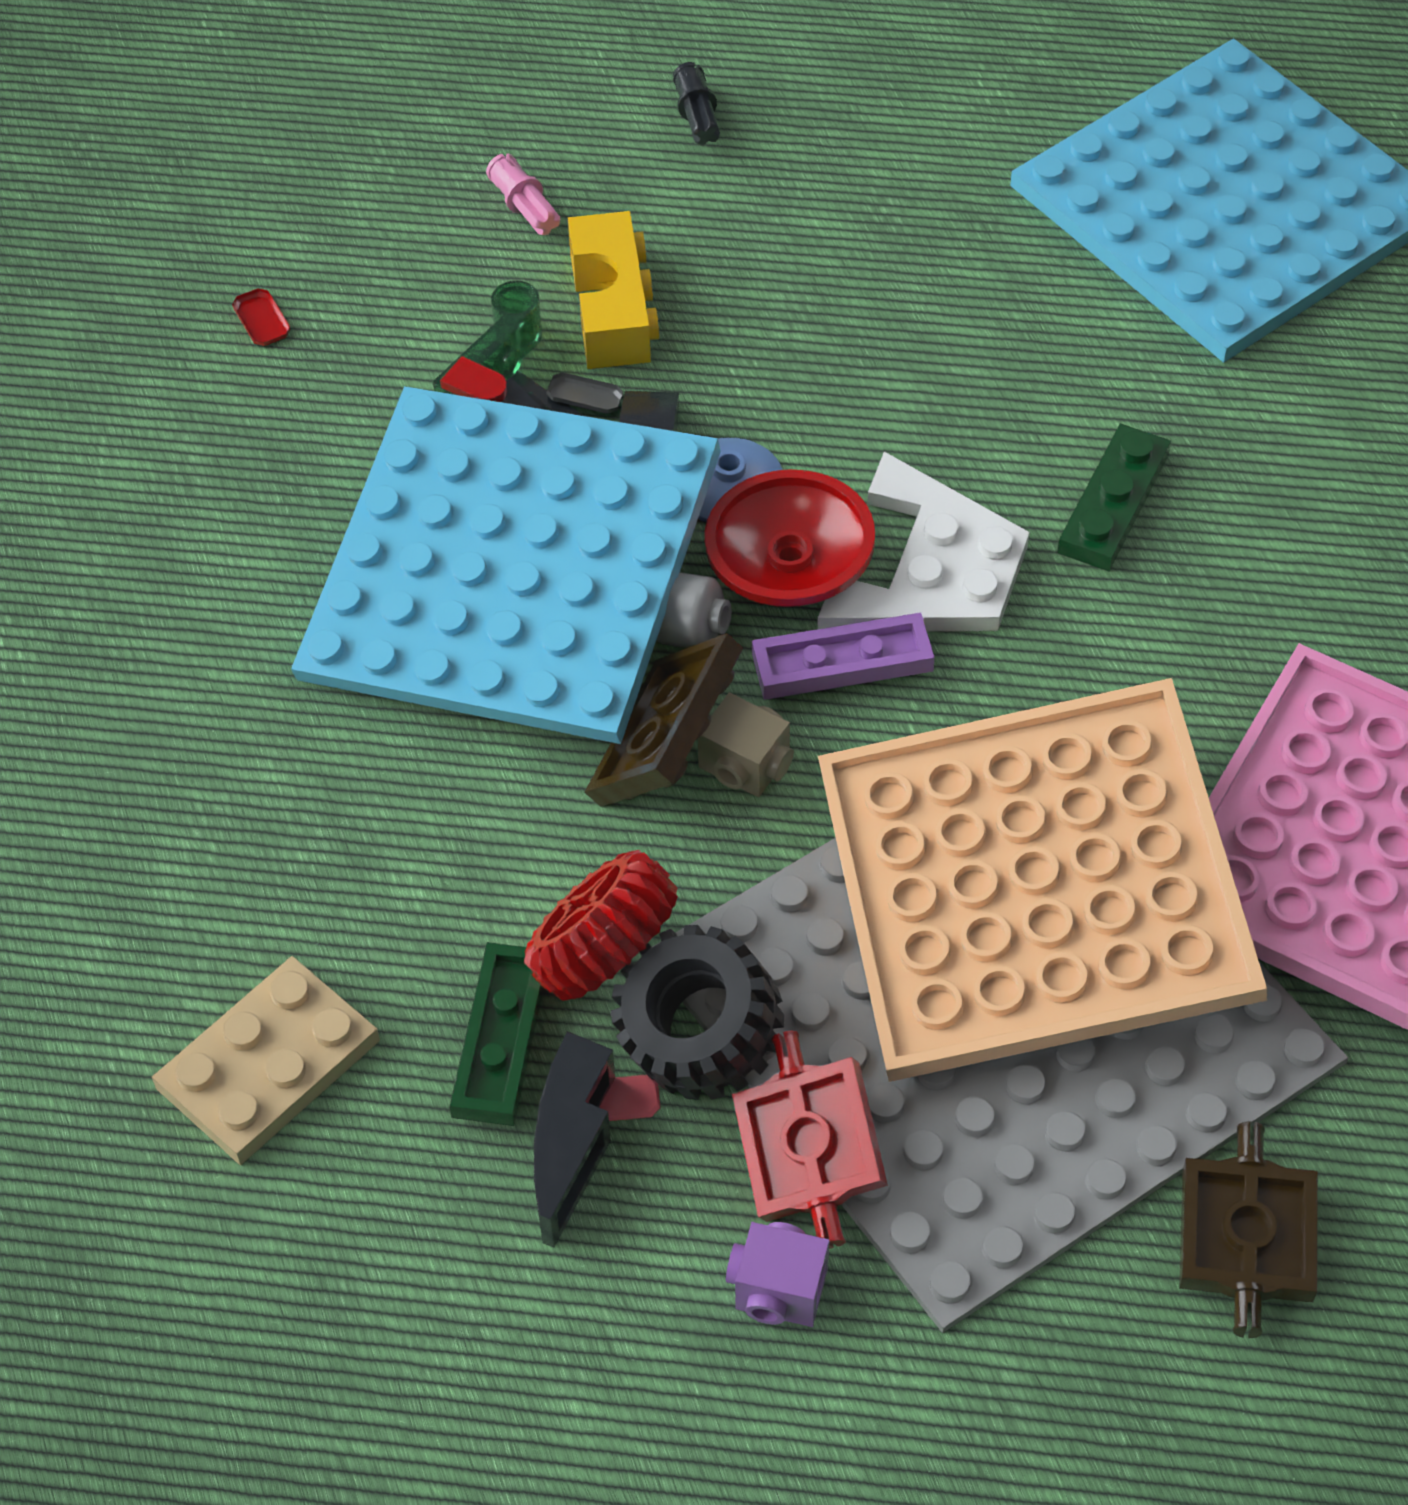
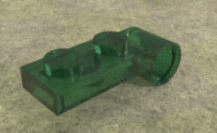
[433,280,542,395]

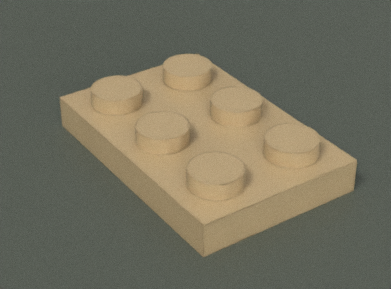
[152,956,380,1166]

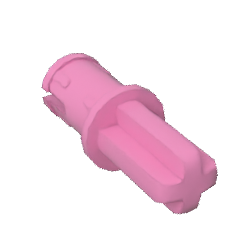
[486,153,560,235]

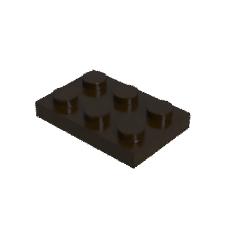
[584,633,743,807]

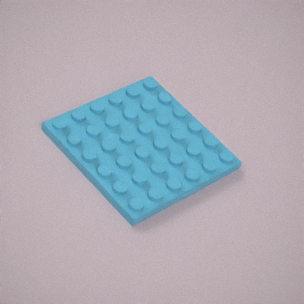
[1010,38,1408,363]
[291,386,721,744]

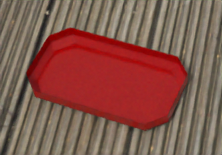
[232,288,290,346]

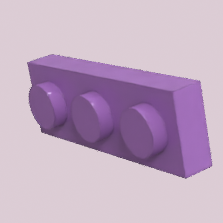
[752,612,935,700]

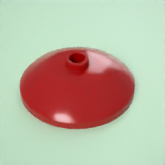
[704,469,875,606]

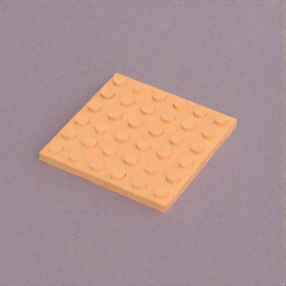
[818,678,1267,1082]

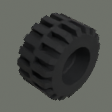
[611,925,785,1100]

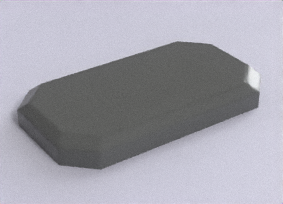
[547,372,623,414]

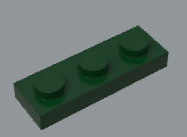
[1057,423,1171,572]
[449,942,544,1126]

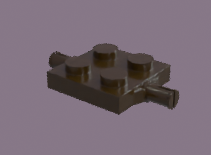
[1179,1121,1318,1338]

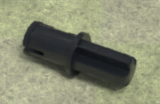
[673,62,720,146]

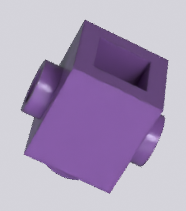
[726,1222,829,1327]

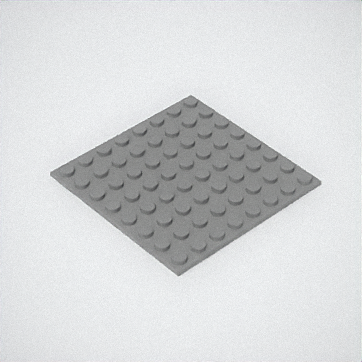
[652,838,1348,1333]

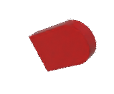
[440,356,507,402]

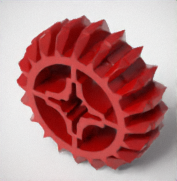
[524,850,678,1001]

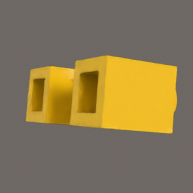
[568,211,659,369]

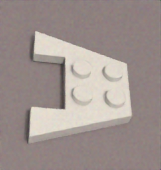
[818,452,1029,631]

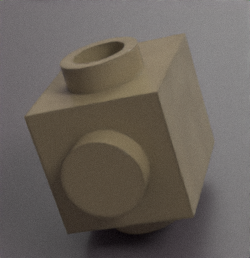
[698,692,794,797]

